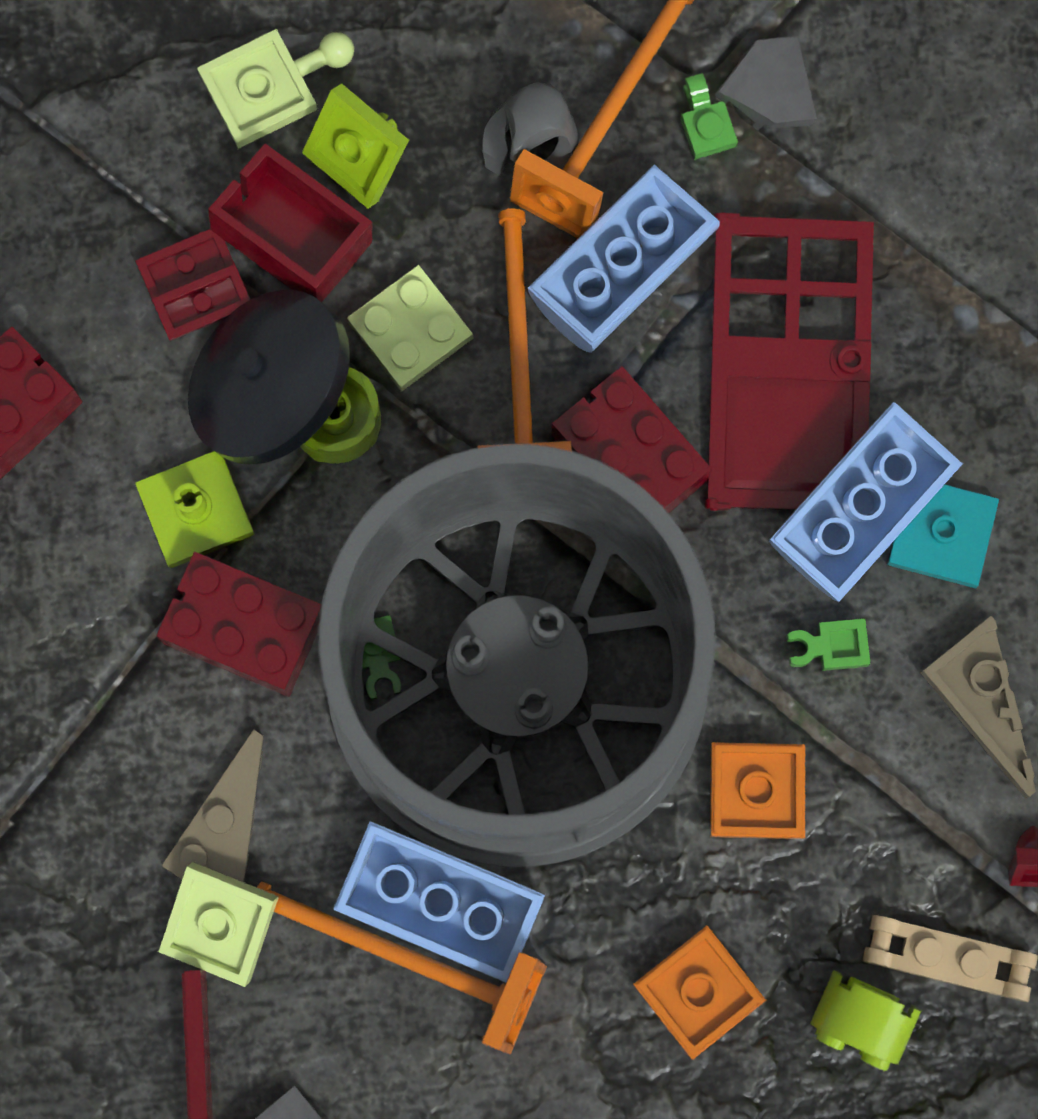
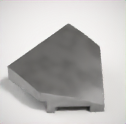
[714,37,817,131]

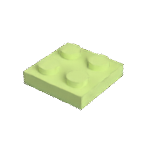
[347,265,473,391]
[159,862,279,987]

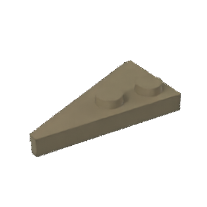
[921,616,1036,799]
[162,729,264,882]

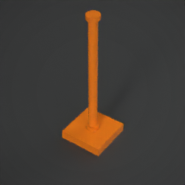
[510,0,694,238]
[478,208,572,452]
[257,881,547,1054]

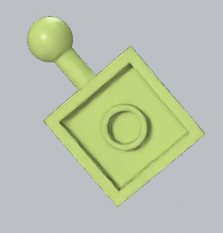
[197,29,354,149]

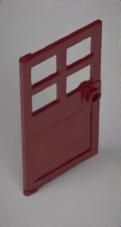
[705,212,874,511]

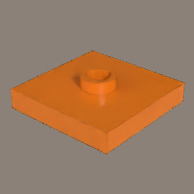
[710,742,805,839]
[633,925,766,1060]

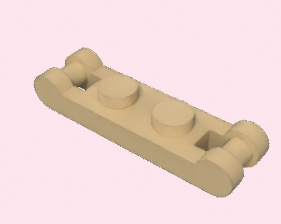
[862,915,1038,1002]

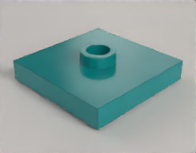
[887,485,999,588]

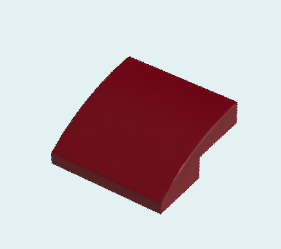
[135,229,250,341]

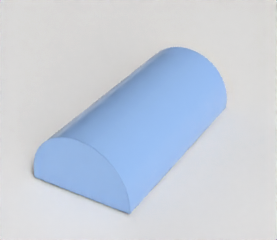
[528,165,720,352]
[769,402,962,602]
[333,821,545,983]

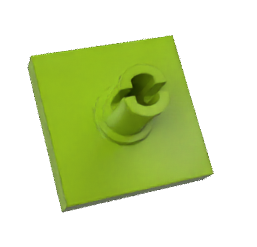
[302,83,409,209]
[135,451,255,569]

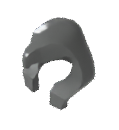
[482,82,579,176]

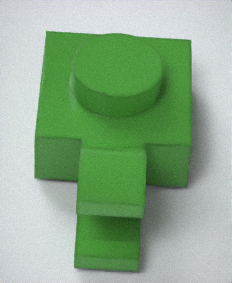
[681,73,738,160]

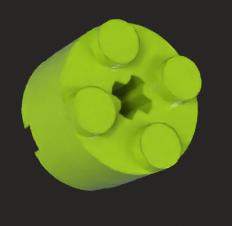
[300,367,381,463]
[810,970,921,1071]

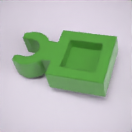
[362,615,401,700]
[786,619,870,671]

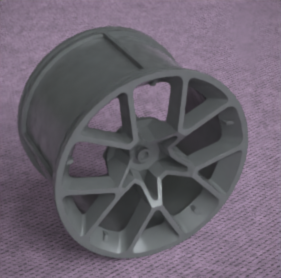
[319,444,715,867]

